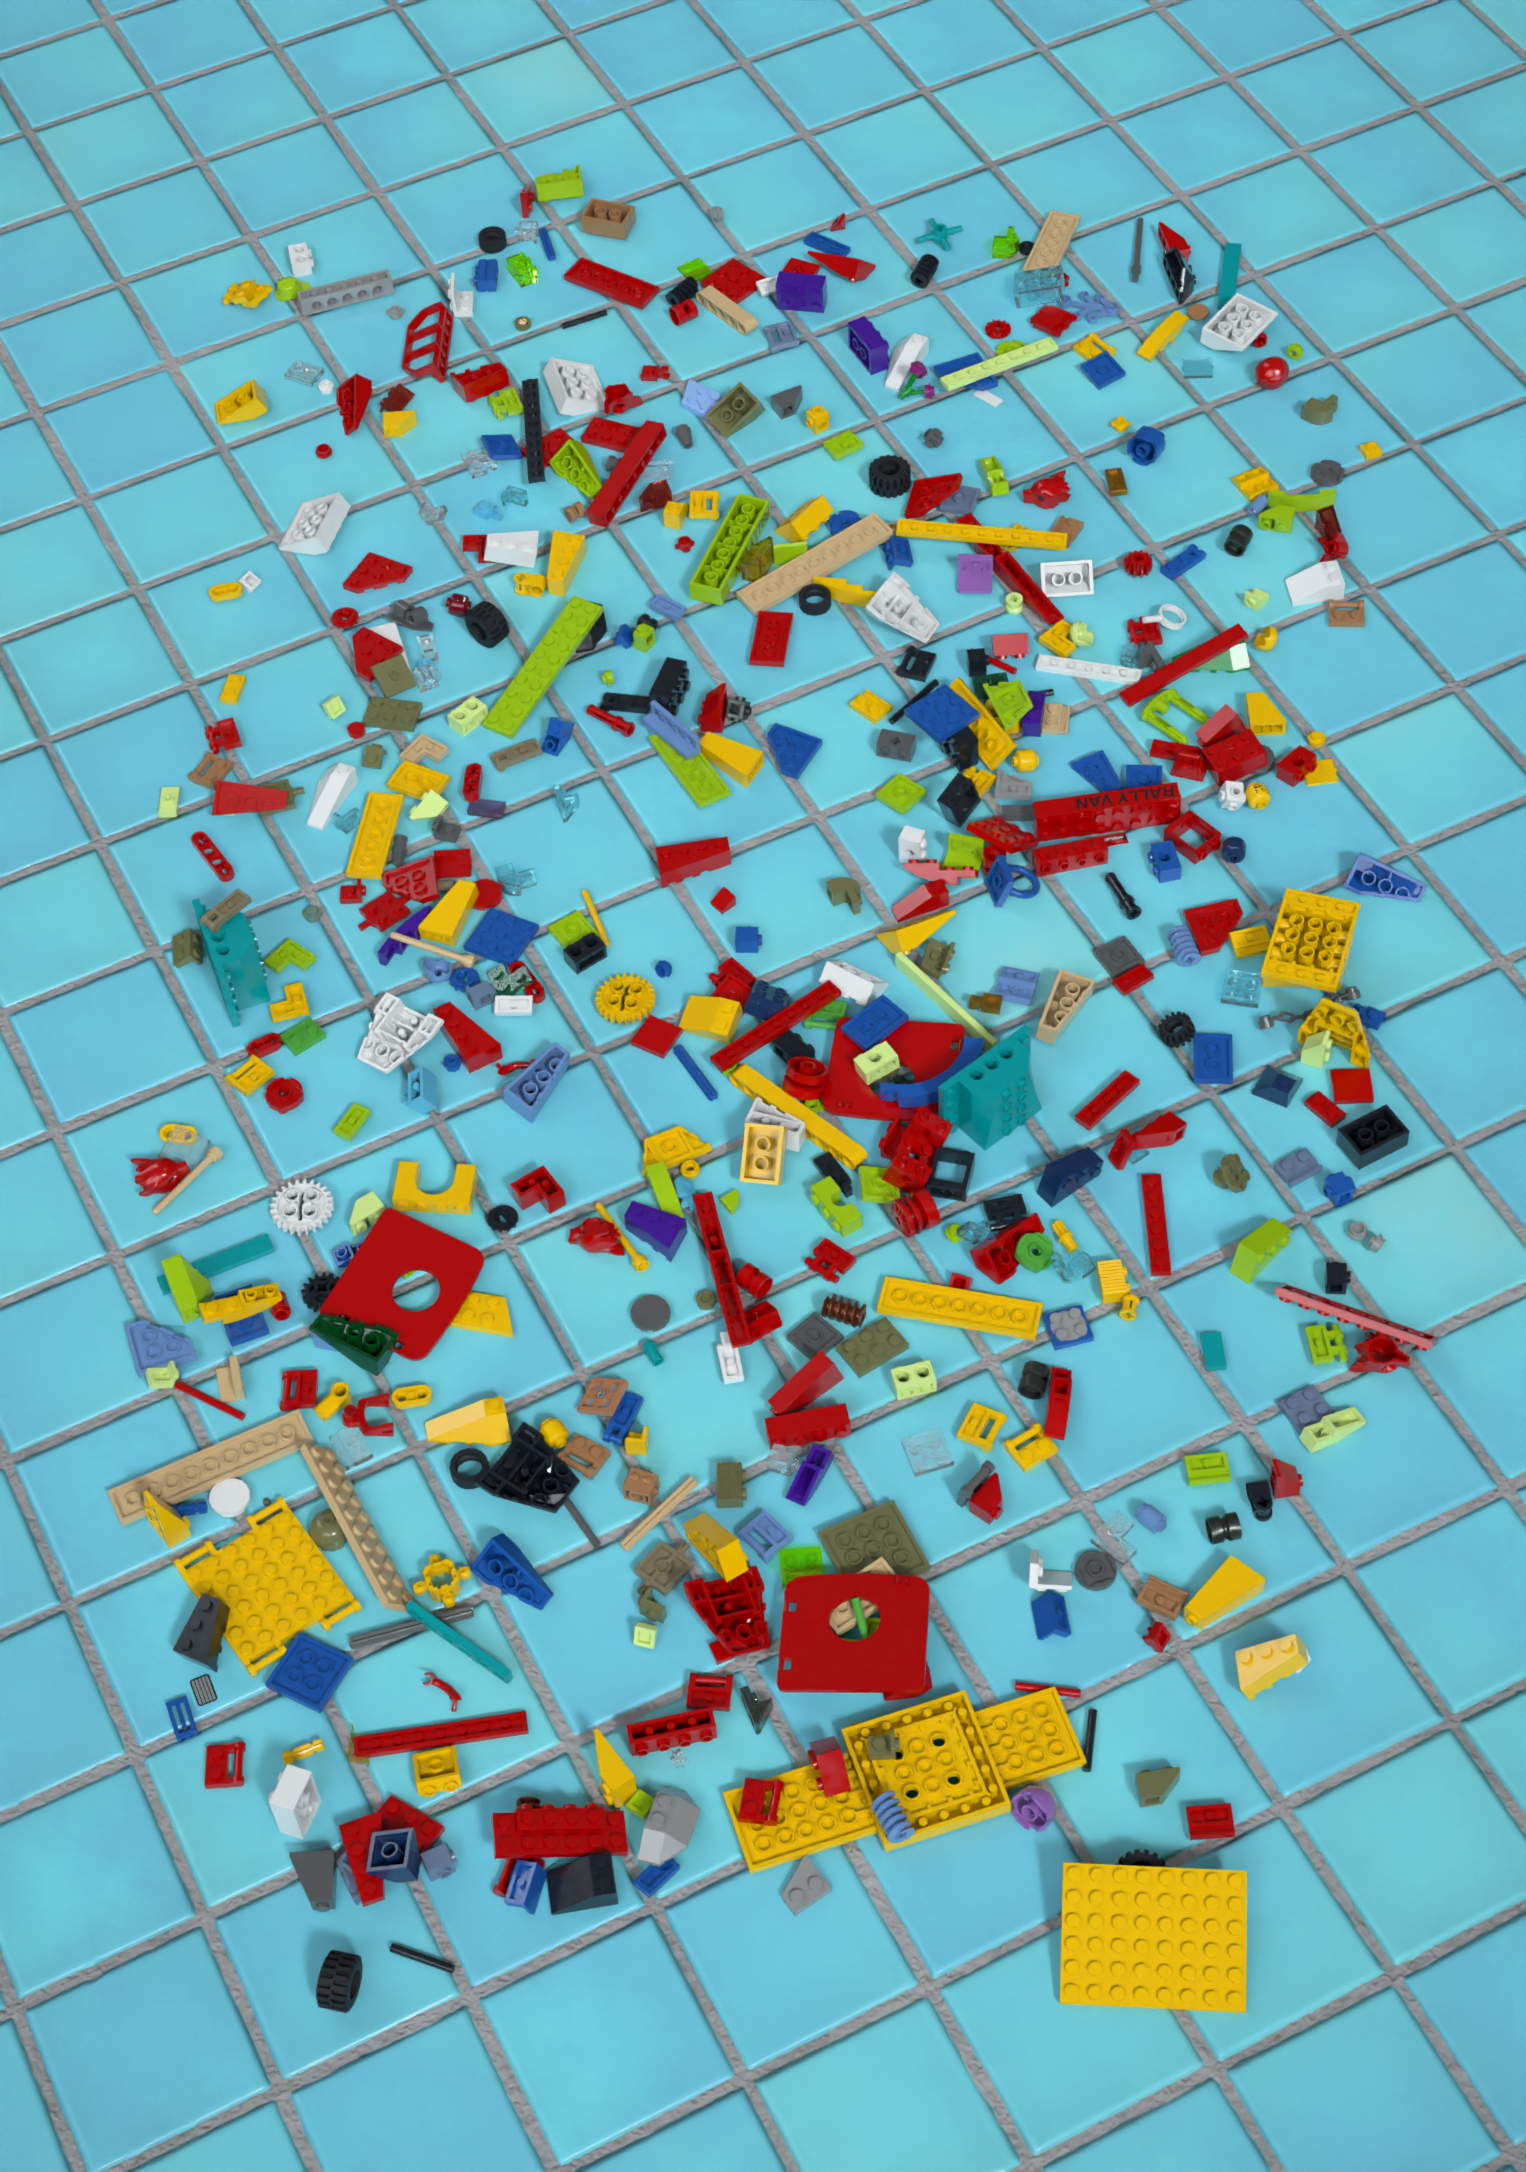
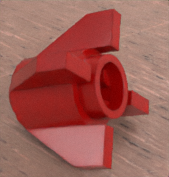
[1318,532,1349,562]

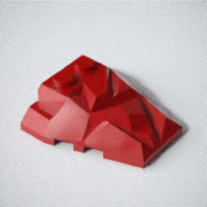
[682,1565,770,1658]

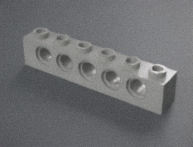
[297,269,394,316]

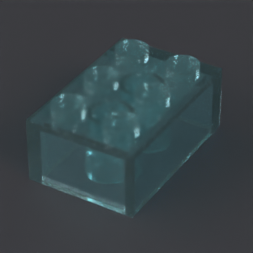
[1013,265,1065,308]

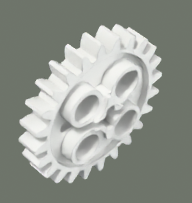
[270,1179,334,1236]

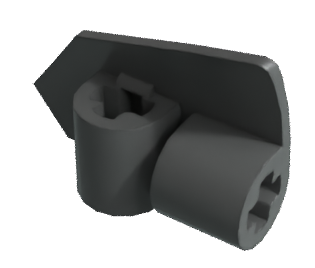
[381,599,433,631]

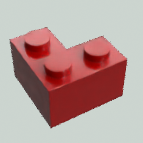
[510,1165,566,1214]
[807,1736,851,1797]

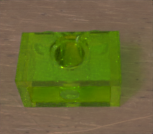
[506,252,539,288]

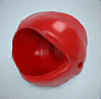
[1255,356,1289,390]

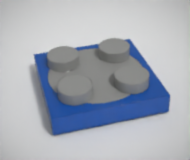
[1043,1305,1094,1351]

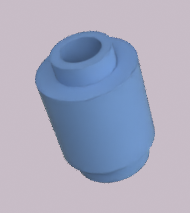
[1135,1503,1167,1534]

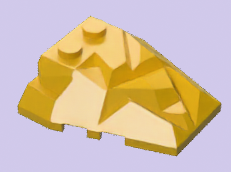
[1297,998,1371,1068]

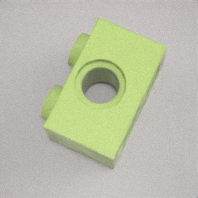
[853,1041,900,1085]

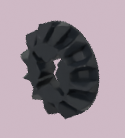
[487,1205,519,1233]

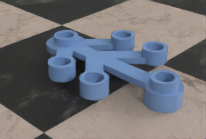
[1058,291,1120,324]

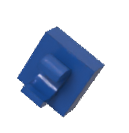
[613,624,634,649]

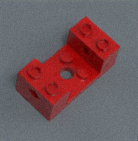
[881,1106,954,1194]

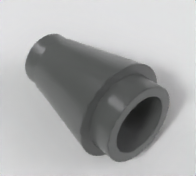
[675,424,693,449]

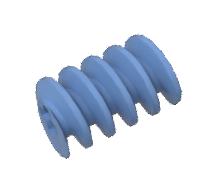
[1168,925,1201,967]
[871,1791,915,1843]

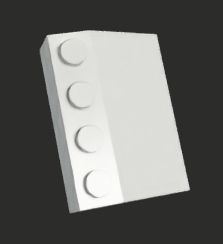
[1200,293,1278,351]
[543,357,606,416]
[278,492,351,555]

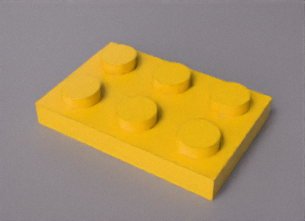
[386,760,451,801]

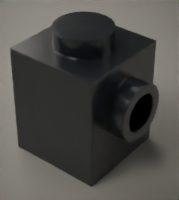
[967,648,990,677]
[1325,1262,1351,1294]

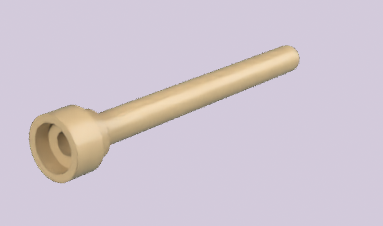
[390,932,476,968]
[153,1145,224,1215]

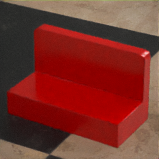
[434,849,472,879]

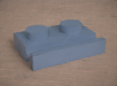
[1273,1147,1323,1188]

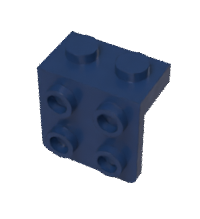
[743,980,790,1021]

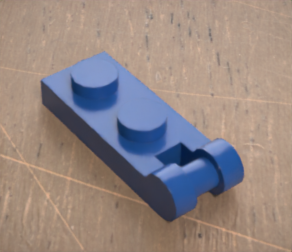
[1160,544,1206,581]
[603,1391,644,1447]

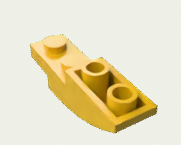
[198,1282,282,1325]

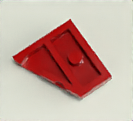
[520,186,534,218]

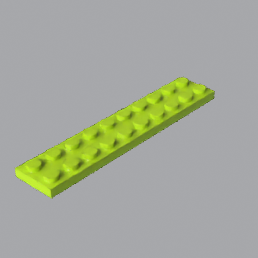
[482,595,604,740]

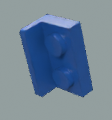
[883,536,913,570]

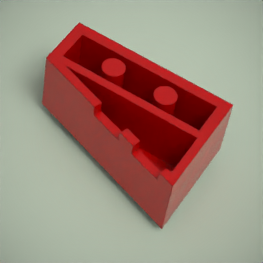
[450,362,510,403]

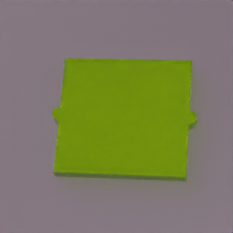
[677,258,713,282]

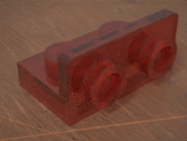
[379,383,415,413]

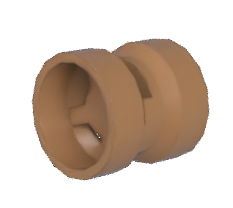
[563,501,586,523]

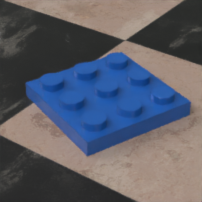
[904,684,980,744]
[464,907,539,967]
[265,1632,355,1714]

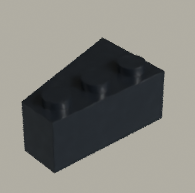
[173,1593,230,1673]

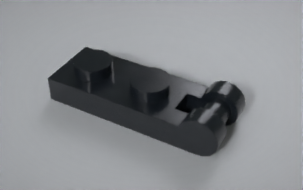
[600,692,650,714]

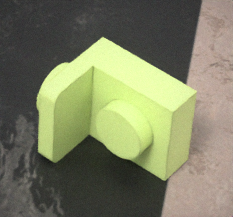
[1244,588,1270,611]

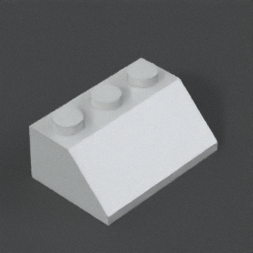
[1039,560,1094,597]
[819,960,889,1006]

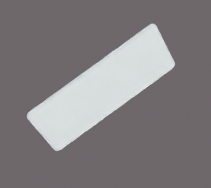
[974,390,1003,407]

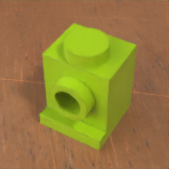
[632,623,656,653]

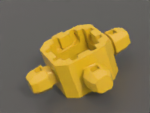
[412,1554,472,1608]

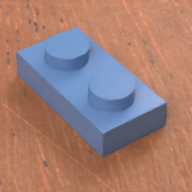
[649,594,687,622]

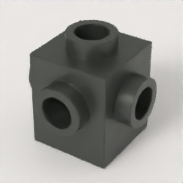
[725,696,752,722]

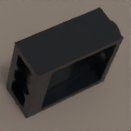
[937,772,981,828]
[927,1147,975,1202]

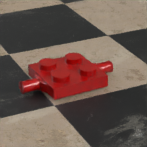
[358,891,411,933]

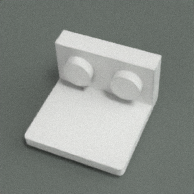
[448,272,474,318]
[1029,1549,1072,1592]

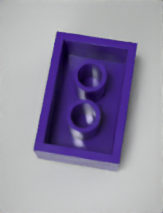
[776,272,827,313]
[848,316,889,375]

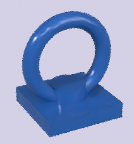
[984,855,1040,907]

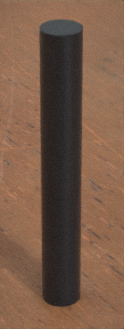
[561,309,607,329]
[1082,1709,1097,1772]
[390,1943,455,1974]

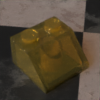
[740,536,774,582]

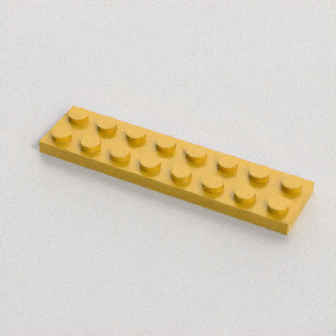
[877,1276,1043,1341]

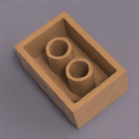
[580,198,636,240]

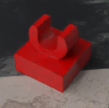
[1142,1621,1171,1653]

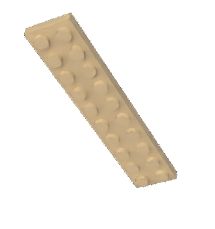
[736,512,895,616]
[107,1409,314,1527]
[299,1443,414,1612]

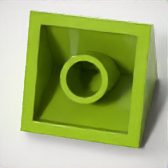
[772,541,808,566]

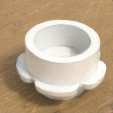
[318,379,334,394]

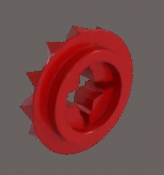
[985,319,1011,339]
[331,607,359,630]

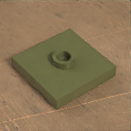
[370,654,417,698]

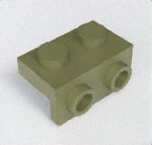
[173,928,203,969]
[919,938,955,979]

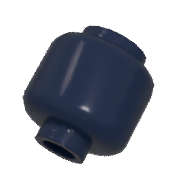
[1222,836,1246,864]

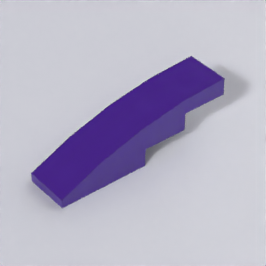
[377,905,432,966]

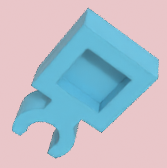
[674,1177,696,1212]

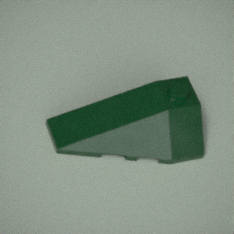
[309,1314,399,1376]

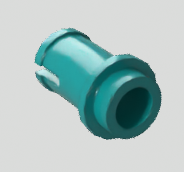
[642,1340,664,1366]

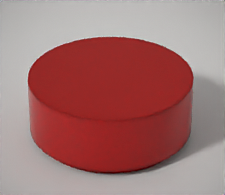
[347,722,366,739]

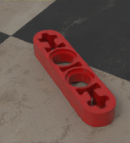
[191,831,235,882]

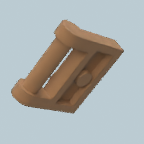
[1328,599,1365,627]
[187,751,234,791]
[558,1433,611,1480]

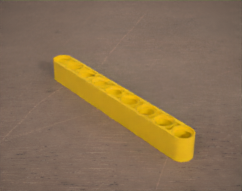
[729,1063,868,1170]

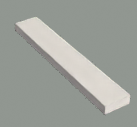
[1035,654,1142,685]

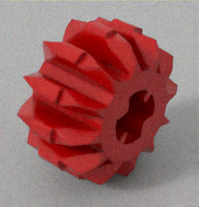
[1124,550,1153,578]

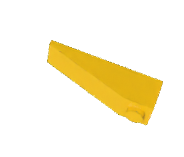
[425,1396,511,1447]

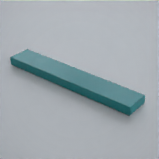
[1218,243,1241,310]
[156,1234,275,1296]
[406,1599,513,1684]

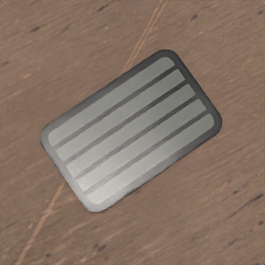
[190,1674,217,1706]

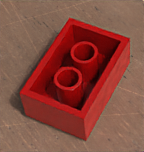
[1202,728,1268,787]

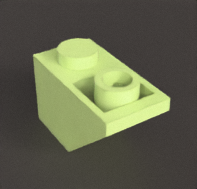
[409,789,450,822]
[1300,1030,1333,1069]
[349,1191,385,1237]

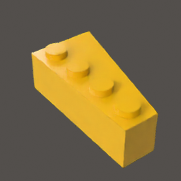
[683,1512,748,1582]

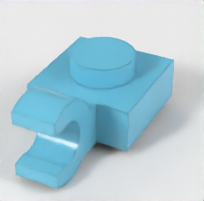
[473,500,504,521]

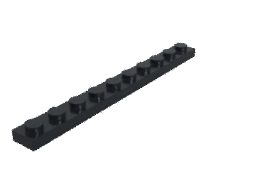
[522,378,546,484]

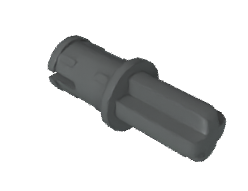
[393,835,408,868]

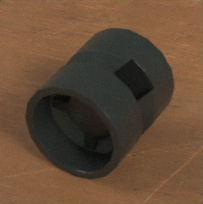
[1224,524,1253,557]
[1018,1361,1050,1400]
[1205,1512,1242,1545]

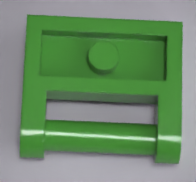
[805,1000,848,1030]

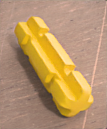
[282,1738,324,1765]

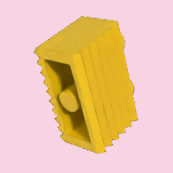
[1097,1259,1130,1304]

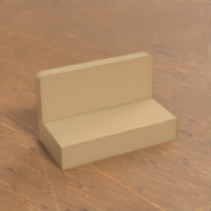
[216,1355,246,1403]

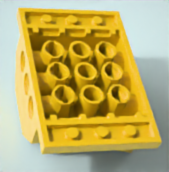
[1260,888,1361,993]

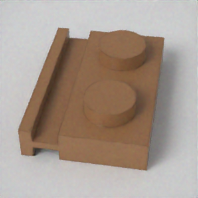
[1050,515,1084,549]
[1136,1575,1189,1622]

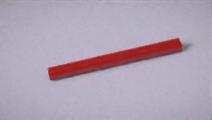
[175,1381,246,1421]

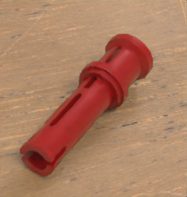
[586,704,635,737]

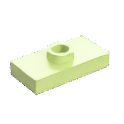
[158,787,180,818]

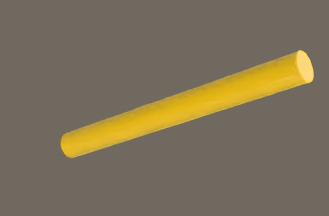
[581,889,610,947]

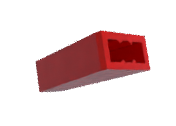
[768,1351,844,1416]

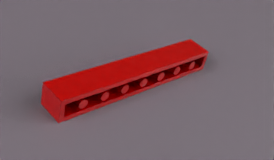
[586,420,667,527]

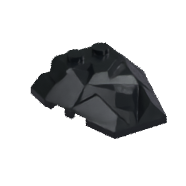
[475,1422,580,1514]

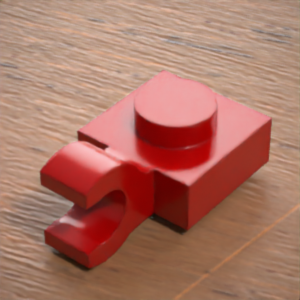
[640,365,670,381]

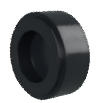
[1019,241,1034,256]

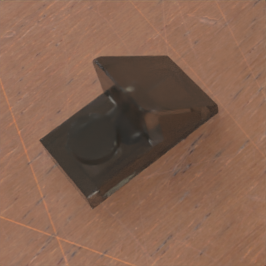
[740,1686,773,1735]

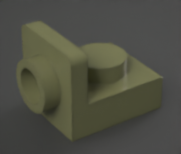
[868,1730,900,1760]

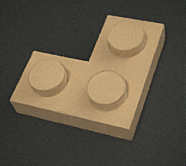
[400,733,450,764]

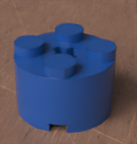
[1127,426,1165,466]

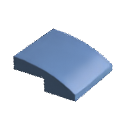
[994,966,1040,1006]

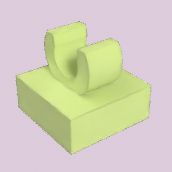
[322,695,346,720]
[633,1622,658,1649]

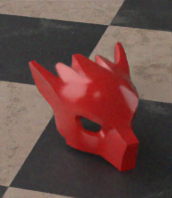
[604,383,643,414]
[1023,470,1070,510]
[131,1157,191,1197]
[568,1217,625,1256]
[1349,1332,1410,1374]

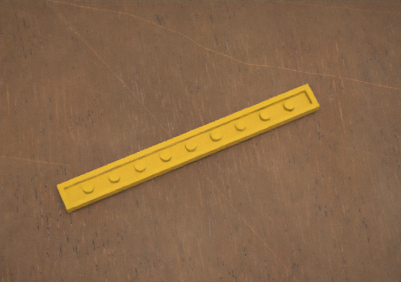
[896,519,1068,550]

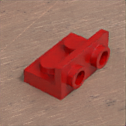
[879,1117,906,1160]
[744,1300,782,1343]

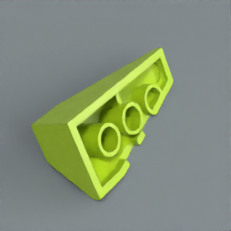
[549,439,603,499]

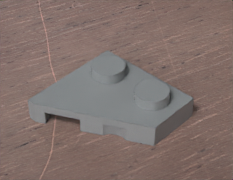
[995,769,1032,800]
[782,1855,832,1916]

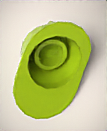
[274,276,311,301]

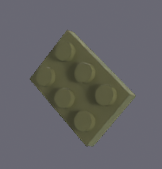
[362,697,423,732]
[836,1317,909,1378]

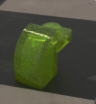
[993,226,1019,259]

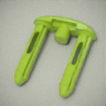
[1141,688,1210,745]

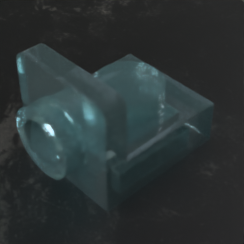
[501,485,529,508]
[956,1220,988,1245]

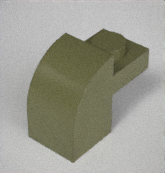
[1301,394,1338,425]
[826,877,862,915]

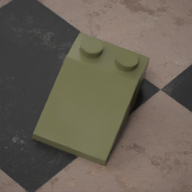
[704,382,766,439]

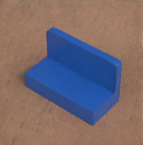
[1031,1591,1071,1640]
[504,1860,547,1915]

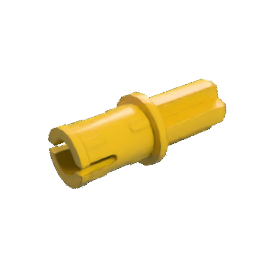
[1052,1220,1080,1256]

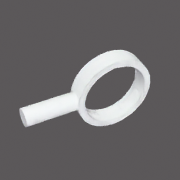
[1142,604,1187,630]

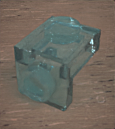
[333,807,362,834]

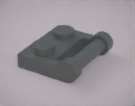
[956,1460,995,1508]

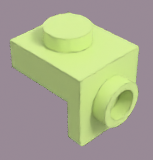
[145,1361,179,1389]

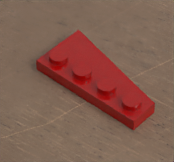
[212,780,289,816]
[338,1811,385,1907]

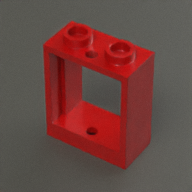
[1163,810,1221,864]

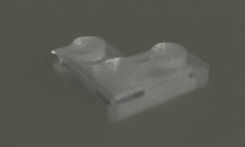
[1090,1511,1137,1567]

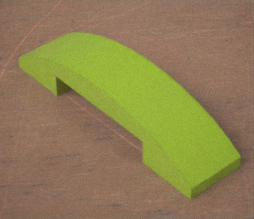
[1267,489,1336,512]

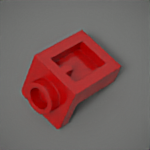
[340,878,366,904]

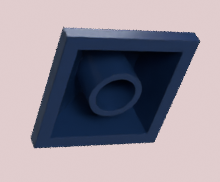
[1252,1065,1303,1108]
[366,1827,421,1883]

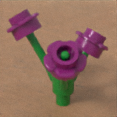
[898,361,935,400]

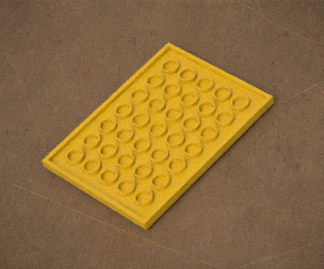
[1060,1862,1247,2013]

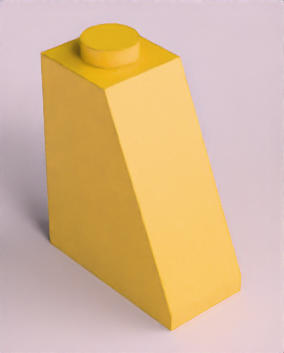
[1245,692,1286,736]

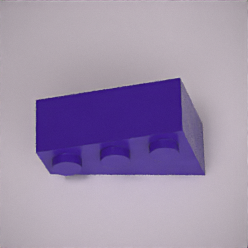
[624,1201,687,1262]

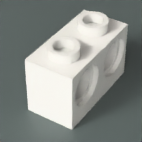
[288,242,314,277]

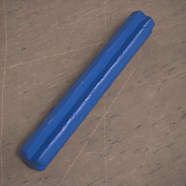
[673,1044,718,1101]

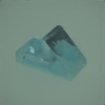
[553,784,580,823]

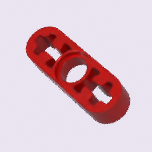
[463,763,483,802]
[509,961,546,1004]

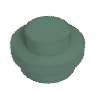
[303,906,322,923]

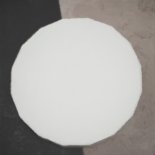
[209,1478,251,1517]

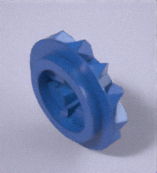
[450,967,480,993]

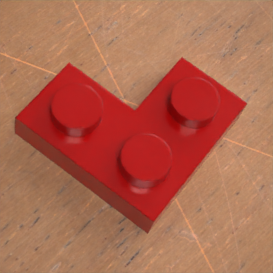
[462,534,495,563]

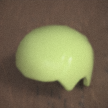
[1070,621,1094,647]

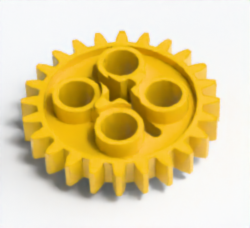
[595,973,656,1026]

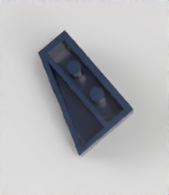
[1036,1147,1104,1208]

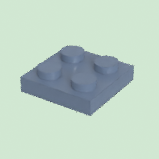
[940,485,981,515]
[1278,1384,1335,1435]

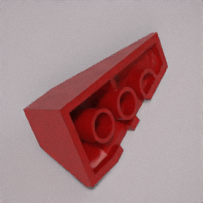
[807,251,876,283]
[337,374,372,436]
[969,1212,1045,1284]

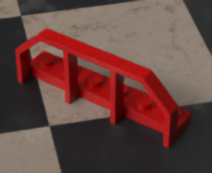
[402,301,454,383]

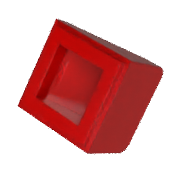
[710,887,736,914]
[948,1272,973,1290]

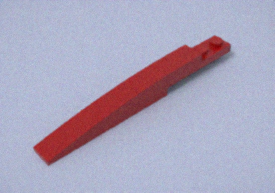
[956,513,1064,626]
[693,1191,752,1348]

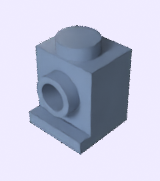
[465,980,496,1011]

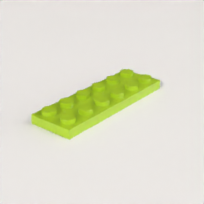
[649,734,731,809]

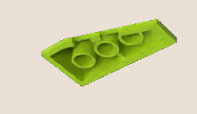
[161,1254,214,1324]

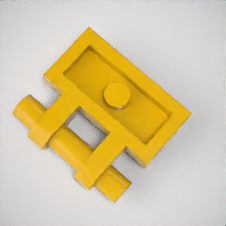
[223,280,258,305]
[962,766,996,798]

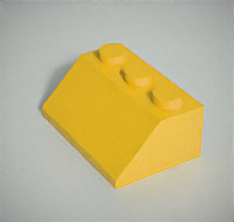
[774,494,834,543]

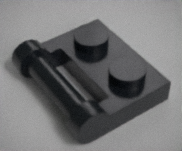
[895,645,937,682]

